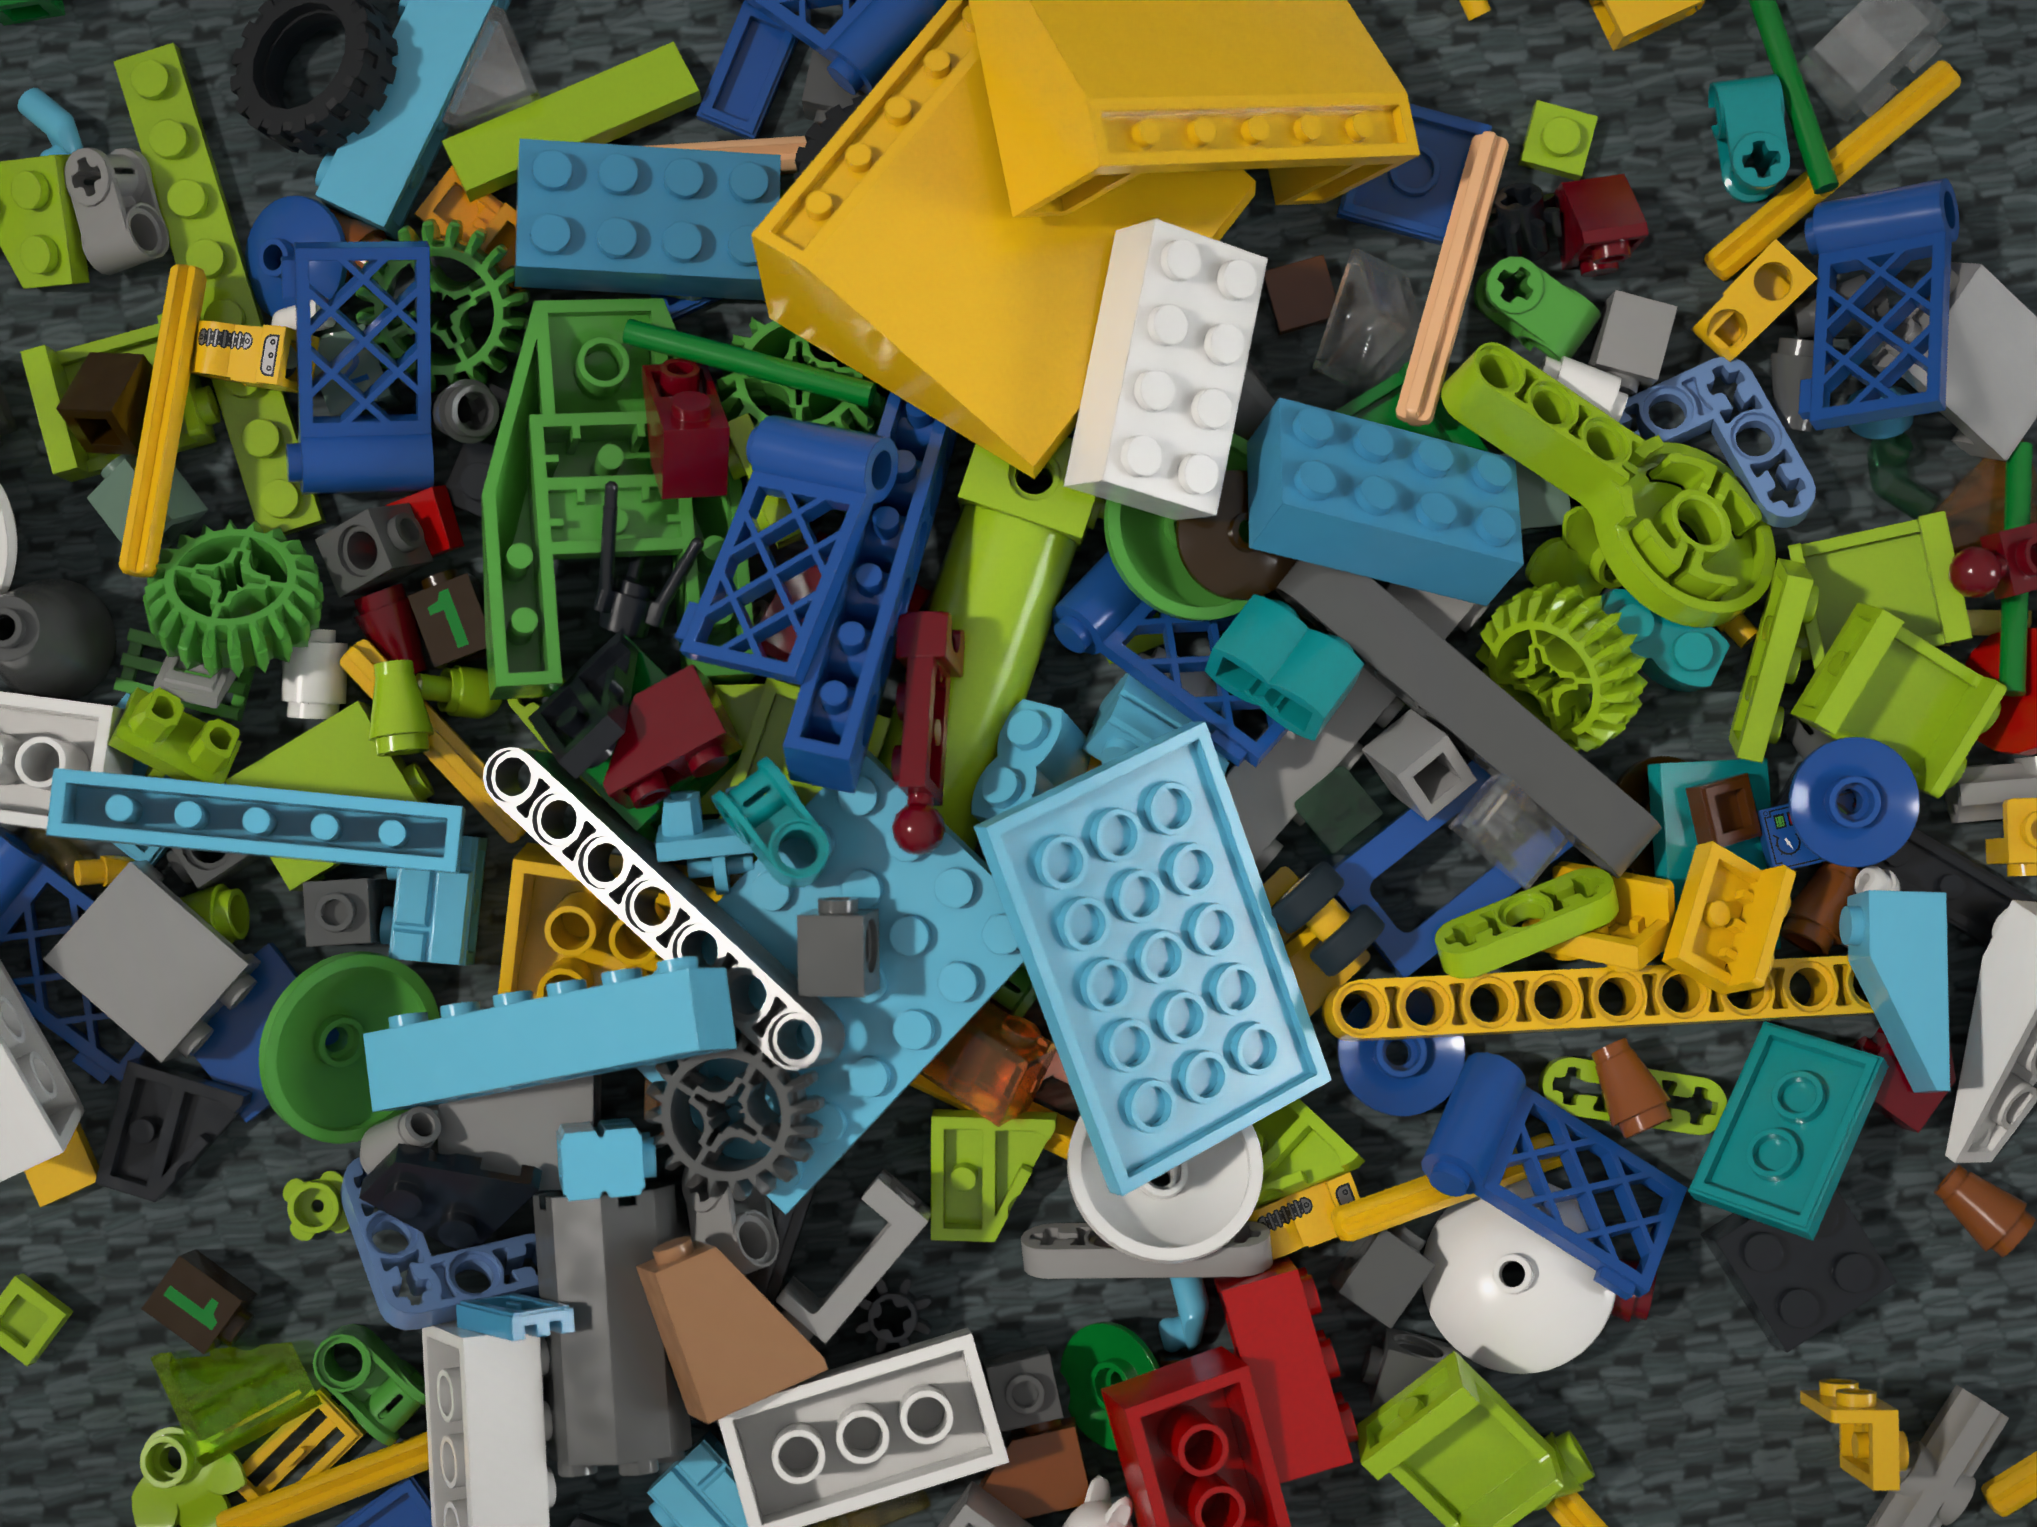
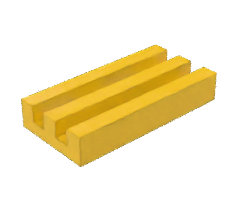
[237,1387,367,1501]

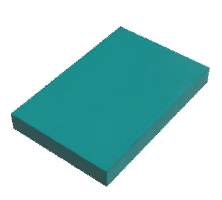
[1647,758,1781,958]
[1688,1021,1889,1241]

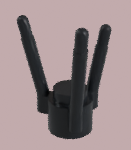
[593,481,704,638]

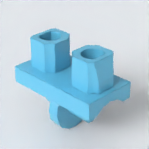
[655,785,764,895]

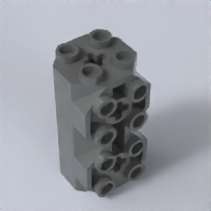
[533,1182,694,1477]

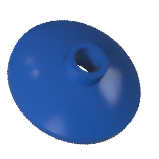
[245,196,347,317]
[1789,737,1920,867]
[1337,990,1465,1116]

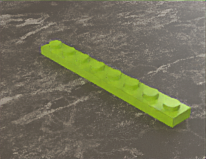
[113,42,326,536]

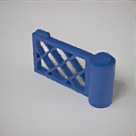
[745,0,947,95]
[1798,178,1959,431]
[281,241,434,495]
[675,415,899,685]
[1052,551,1289,767]
[0,826,147,1084]
[1421,1052,1687,1300]

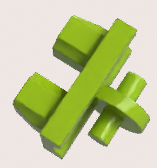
[108,687,242,784]

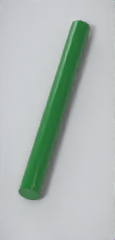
[1748,0,1839,194]
[623,318,877,408]
[1999,441,2033,697]

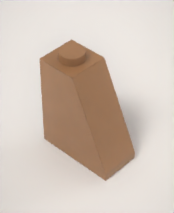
[636,1236,828,1424]

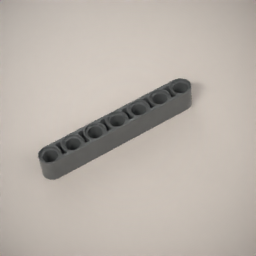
[1275,560,1661,879]
[483,747,845,1071]

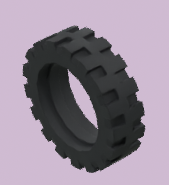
[230,0,398,155]

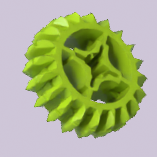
[1475,581,1648,752]

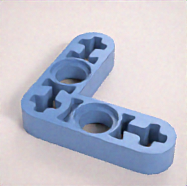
[1619,356,1816,528]
[340,1157,539,1330]

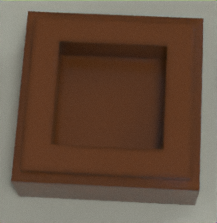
[1263,254,1341,335]
[1686,773,1762,847]

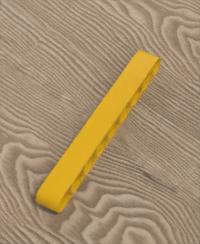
[1322,955,1874,1042]

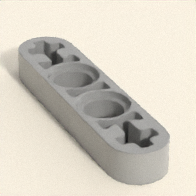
[1021,1221,1273,1279]

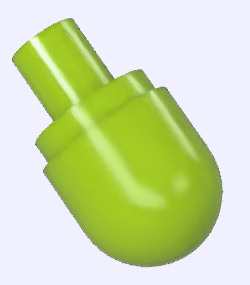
[415,665,503,719]

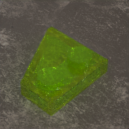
[150,1342,322,1468]

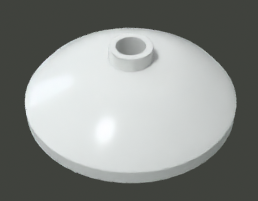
[1067,1115,1263,1264]
[1422,1179,1616,1374]

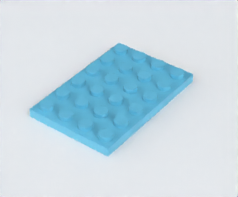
[974,721,1332,1196]
[636,749,1024,1215]

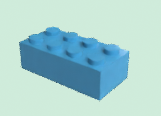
[514,138,781,301]
[1247,397,1524,606]

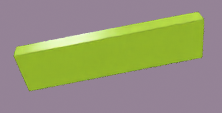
[442,41,702,202]

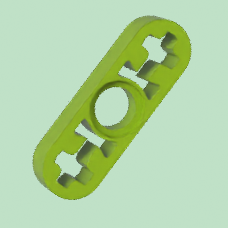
[1435,868,1619,979]
[1538,1056,1727,1135]

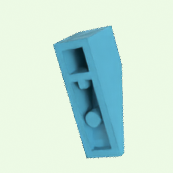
[1839,890,1950,1093]

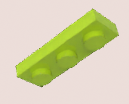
[1729,558,1819,763]

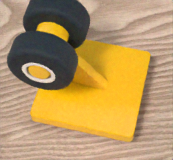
[1263,861,1385,1017]

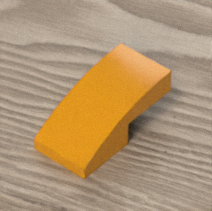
[414,166,521,289]

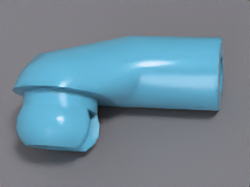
[18,88,83,156]
[1158,1277,1209,1353]

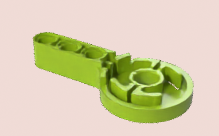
[1441,342,1776,628]

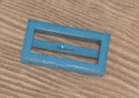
[456,1293,575,1341]

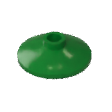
[1060,1322,1159,1451]

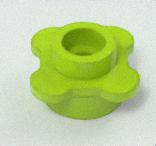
[283,1170,350,1241]

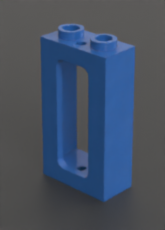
[1333,758,1573,978]

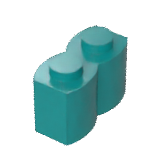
[1602,589,1730,692]
[1204,594,1364,741]

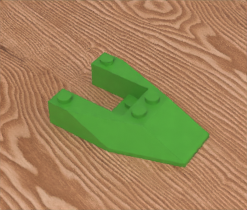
[481,298,756,700]

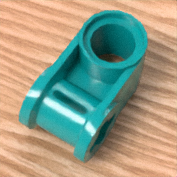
[1708,74,1790,204]
[711,756,829,888]

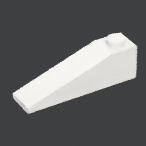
[1945,900,2037,1163]

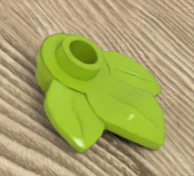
[1525,505,1622,600]
[132,1426,248,1527]

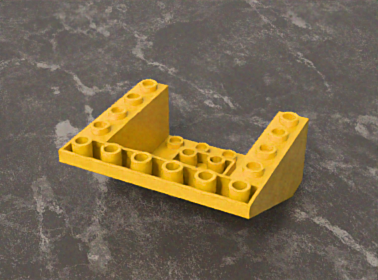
[751,0,1256,479]
[969,0,1420,218]

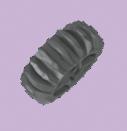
[644,1025,825,1201]

